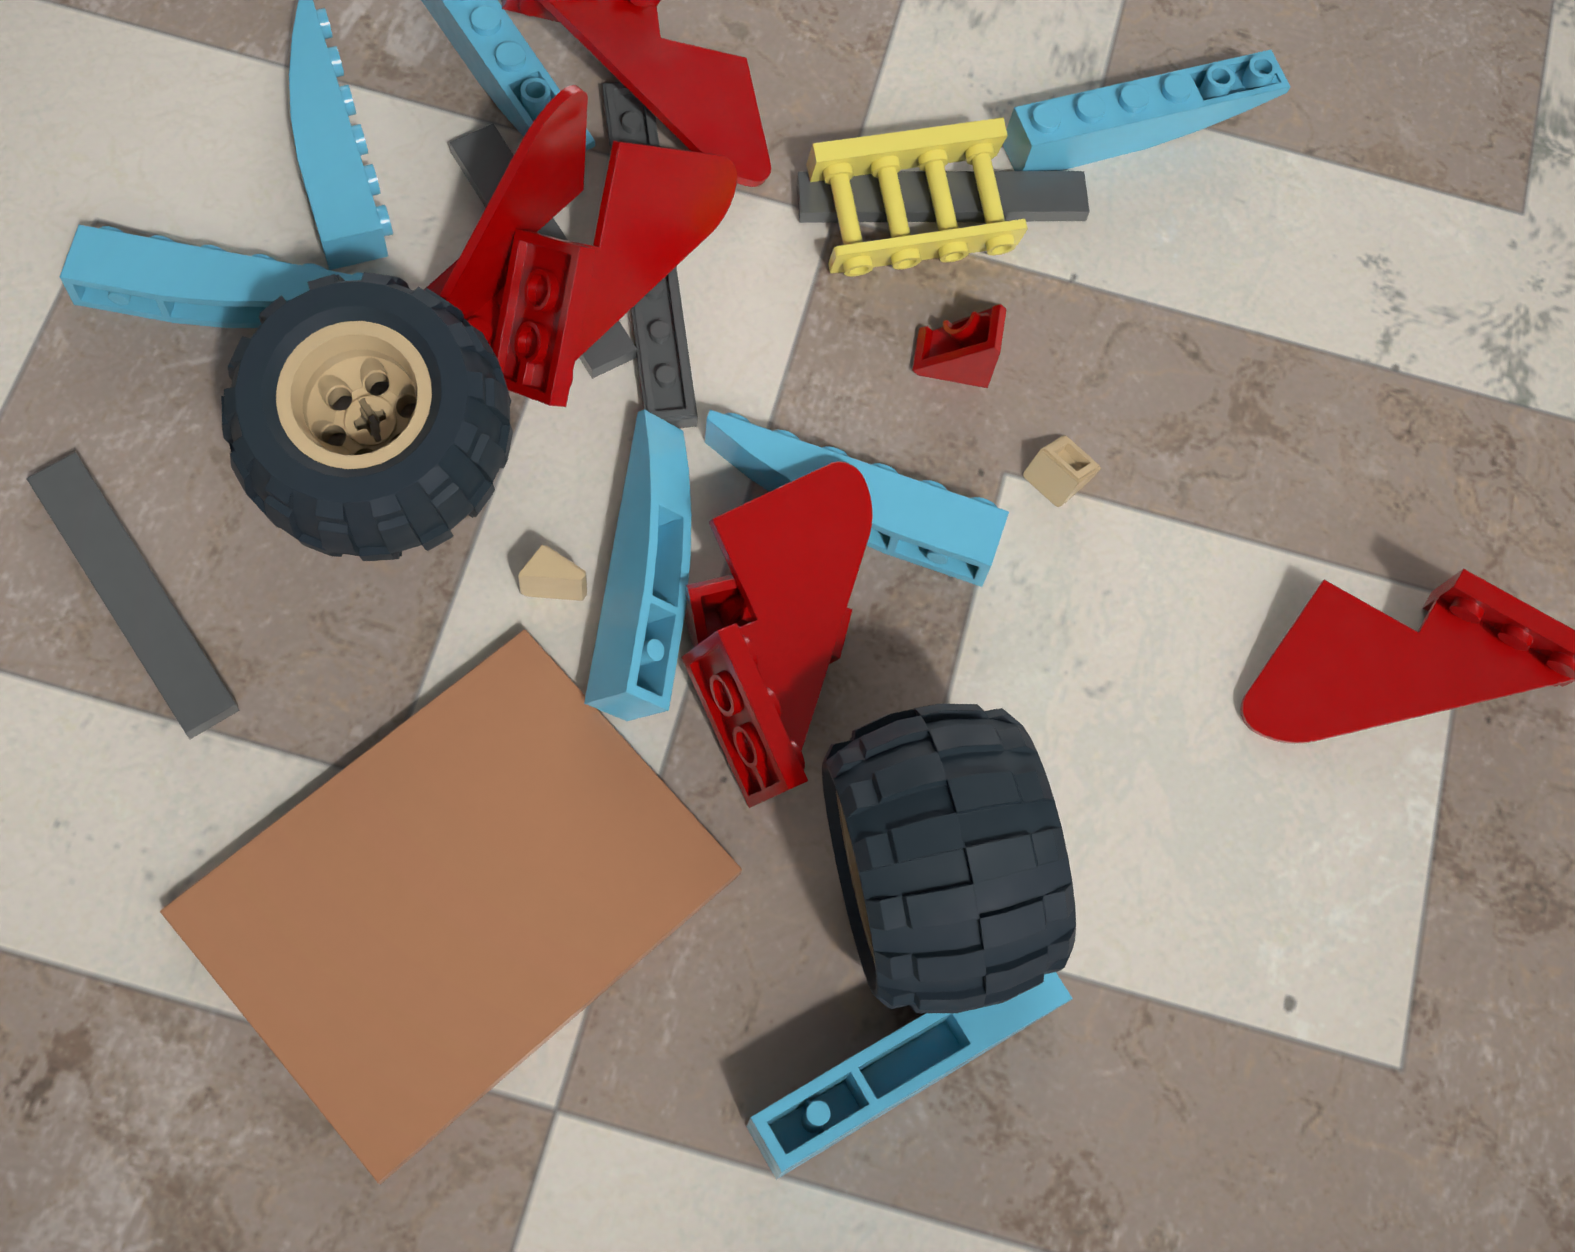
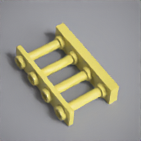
[806,117,1028,277]

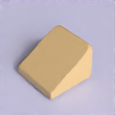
[1023,435,1101,507]
[518,545,587,601]

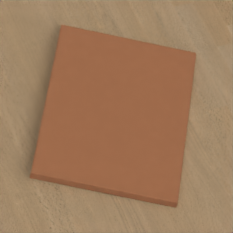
[160,629,742,1185]

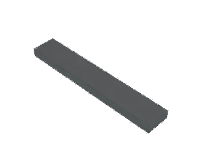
[450,124,637,379]
[797,171,1090,223]
[26,452,240,739]

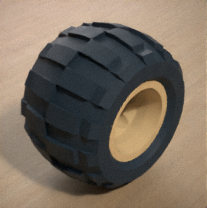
[221,272,513,561]
[822,704,1076,1013]

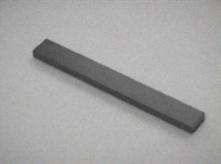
[603,82,698,428]

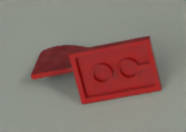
[501,0,771,187]
[424,85,588,350]
[493,140,737,407]
[681,462,873,808]
[1240,569,1575,744]

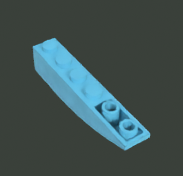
[289,0,393,270]
[421,0,595,151]
[1003,50,1291,171]
[60,225,363,328]
[584,409,692,721]
[705,410,1009,587]
[746,972,1073,1180]

